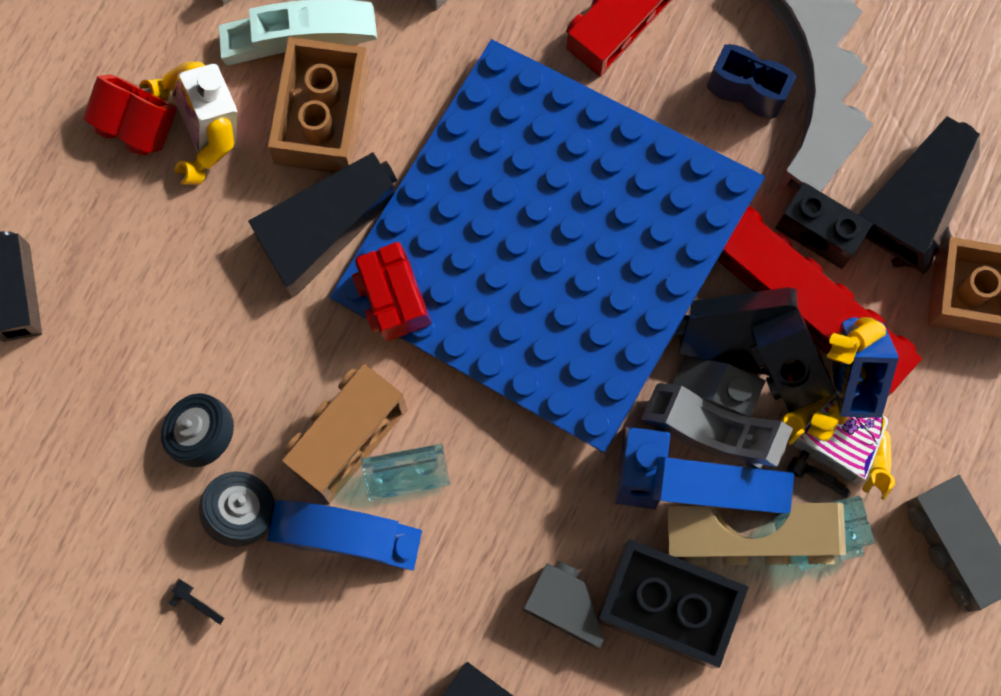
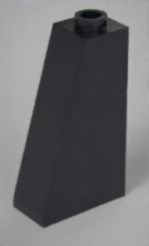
[858,116,980,274]
[248,152,397,297]

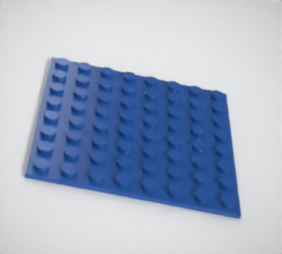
[330,39,765,454]

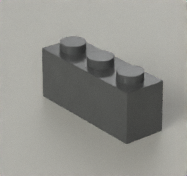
[905,474,1001,612]

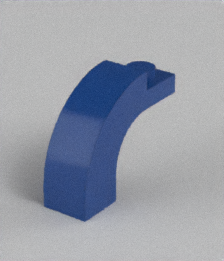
[267,500,422,571]

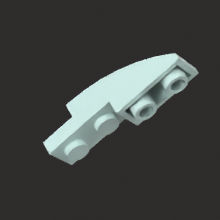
[219,0,377,66]

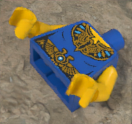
[807,317,899,441]

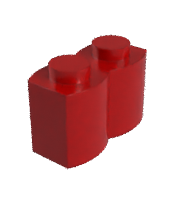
[83,74,177,155]

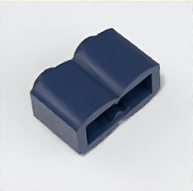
[707,44,797,118]

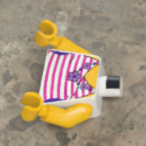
[139,61,237,185]
[780,394,895,500]

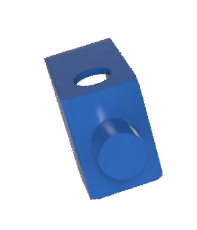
[615,427,670,509]

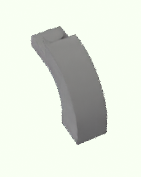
[641,383,793,469]

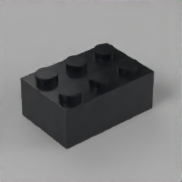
[596,539,749,669]

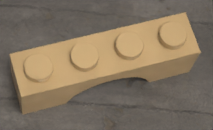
[668,503,846,565]

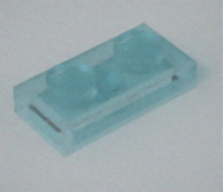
[361,443,450,501]

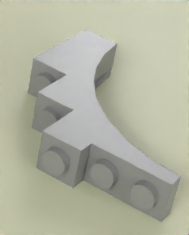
[763,0,873,196]

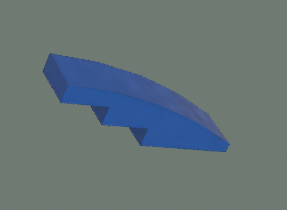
[653,457,795,514]

